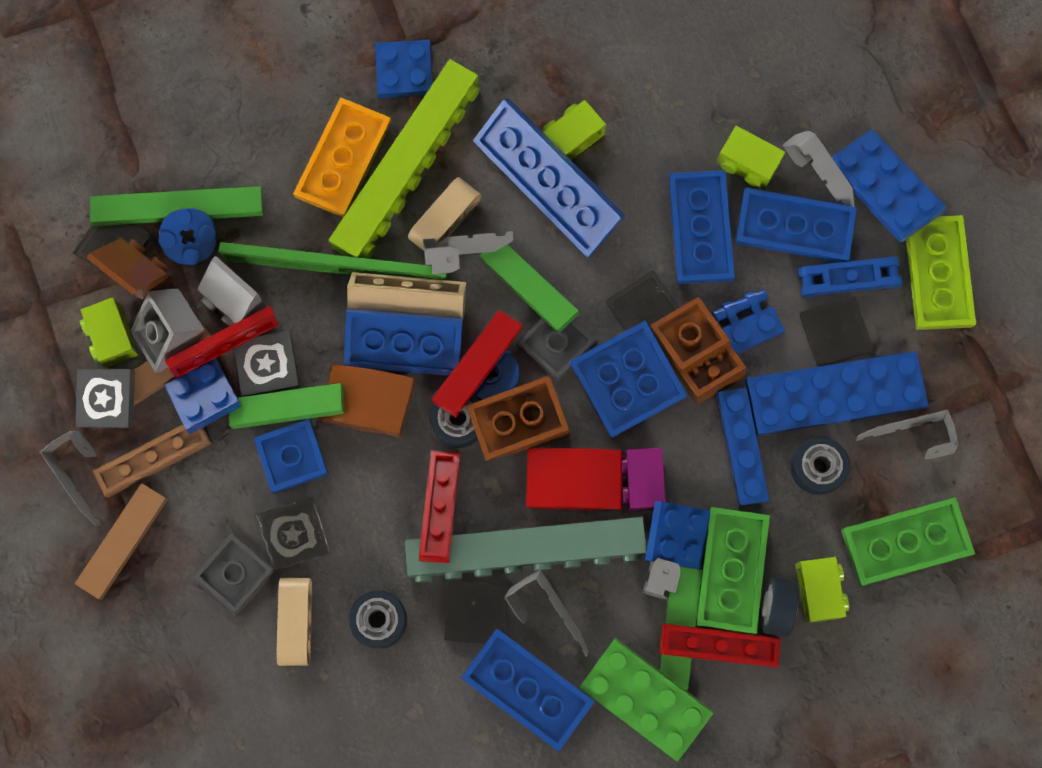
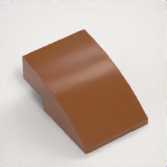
[650,297,746,405]
[318,365,416,438]

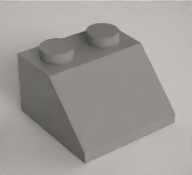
[197,256,266,327]
[130,288,204,373]

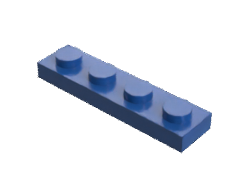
[717,387,769,507]

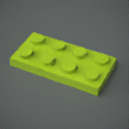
[906,215,976,330]

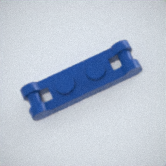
[798,257,903,298]

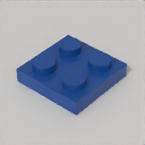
[375,40,432,98]
[164,358,241,434]
[254,419,329,494]
[645,501,710,569]

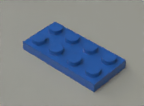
[832,129,946,243]
[668,170,735,284]
[735,188,857,262]
[344,308,463,376]
[461,628,595,752]

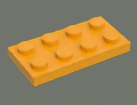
[293,97,392,217]

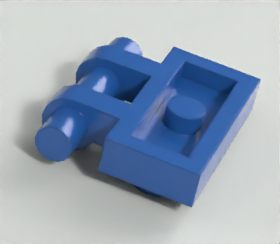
[712,289,785,354]

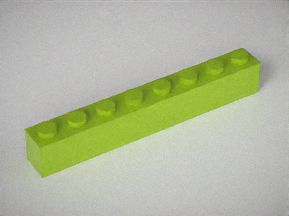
[328,59,480,259]

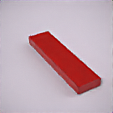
[164,306,279,378]
[432,310,523,418]
[419,451,461,563]
[659,624,781,668]

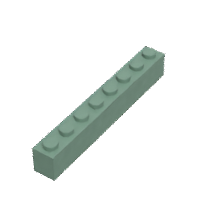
[405,517,647,583]

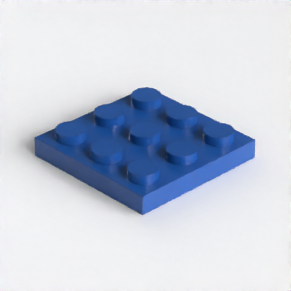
[569,321,687,439]

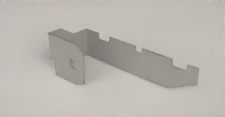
[782,131,855,207]
[423,231,513,274]
[856,410,959,459]
[40,431,102,526]
[642,558,681,599]
[505,570,589,657]

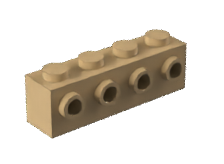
[347,272,466,318]

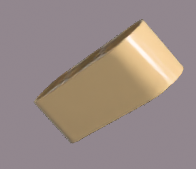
[408,177,482,251]
[277,578,312,666]

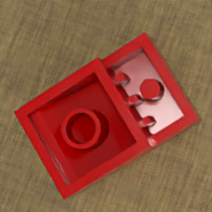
[526,448,623,511]

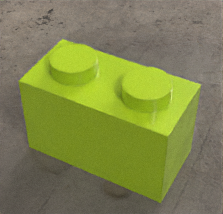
[542,100,606,160]
[716,126,785,189]
[80,297,139,368]
[795,557,849,623]

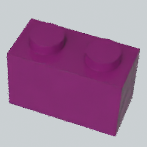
[622,448,666,512]

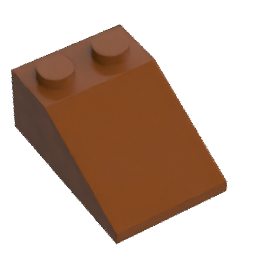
[86,238,171,300]
[466,375,571,461]

